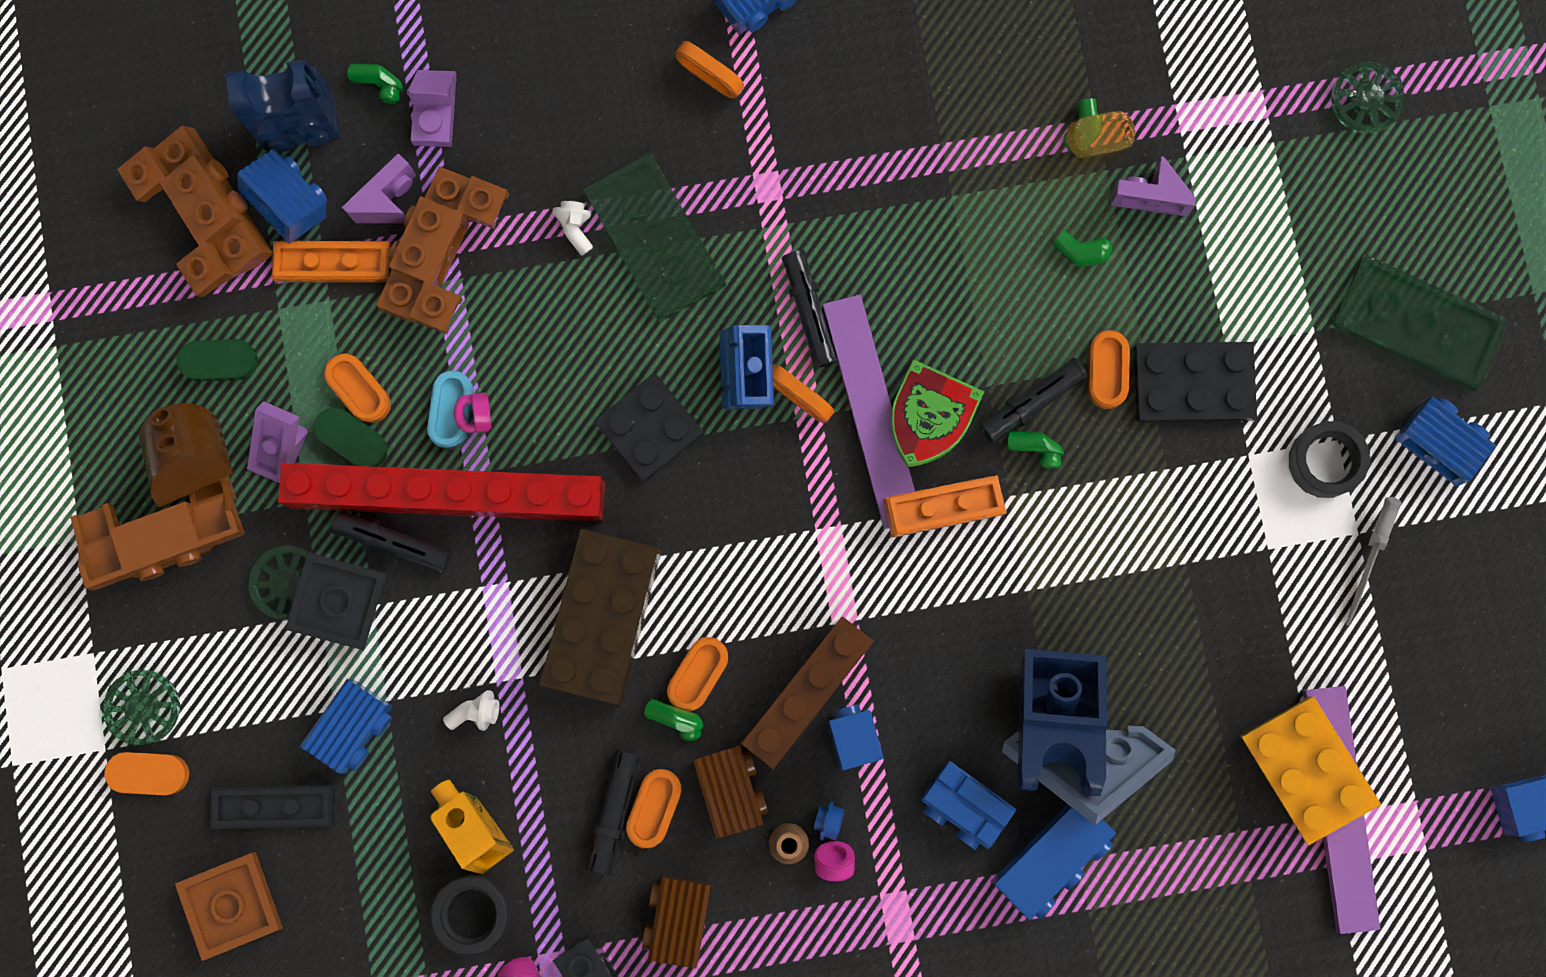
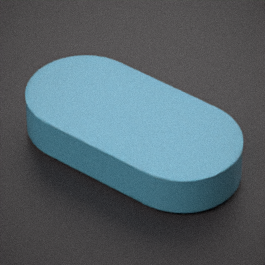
[427,371,474,449]

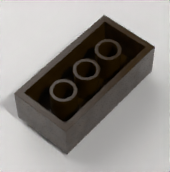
[539,529,661,706]

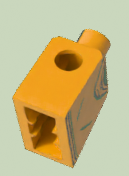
[430,780,514,874]

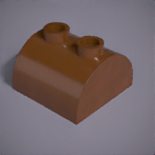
[139,403,233,508]

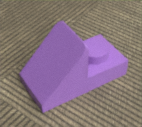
[408,70,457,147]
[342,154,416,223]
[1111,156,1196,216]
[247,401,308,483]

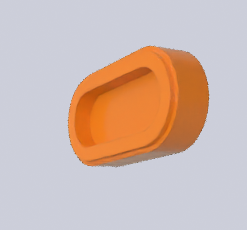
[675,41,744,98]
[1088,330,1130,409]
[324,354,391,424]
[772,364,835,423]
[667,637,728,712]
[105,752,189,795]
[626,769,682,848]

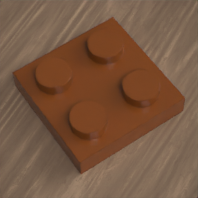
[175,852,283,961]

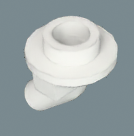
[552,201,593,256]
[443,690,499,731]

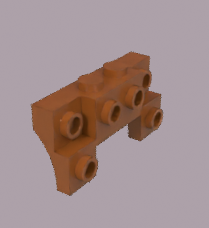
[117,125,274,297]
[376,166,509,334]
[70,476,245,591]

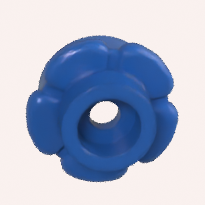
[814,801,845,841]

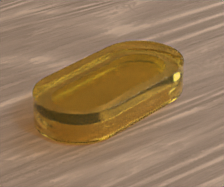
[1067,111,1135,158]

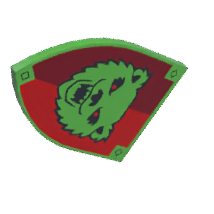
[891,360,984,467]

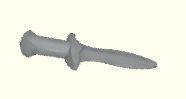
[1346,497,1402,626]

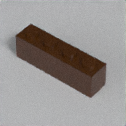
[741,616,874,769]

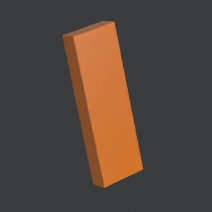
[272,241,392,282]
[883,475,1007,538]

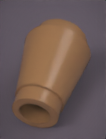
[769,823,809,864]

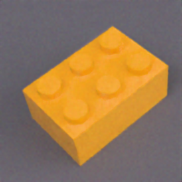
[1241,696,1382,846]

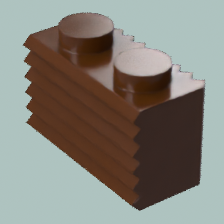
[693,746,769,839]
[642,875,711,968]

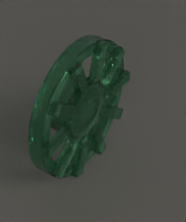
[1331,61,1406,133]
[249,546,308,620]
[101,670,180,745]

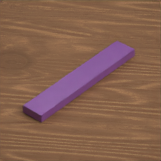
[823,294,915,529]
[1302,686,1381,934]

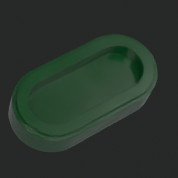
[177,339,258,382]
[314,407,388,467]

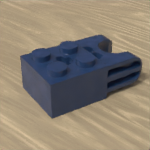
[224,59,340,152]
[1018,649,1107,797]

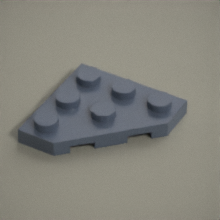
[1002,726,1176,825]

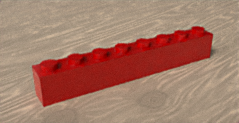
[278,463,605,522]

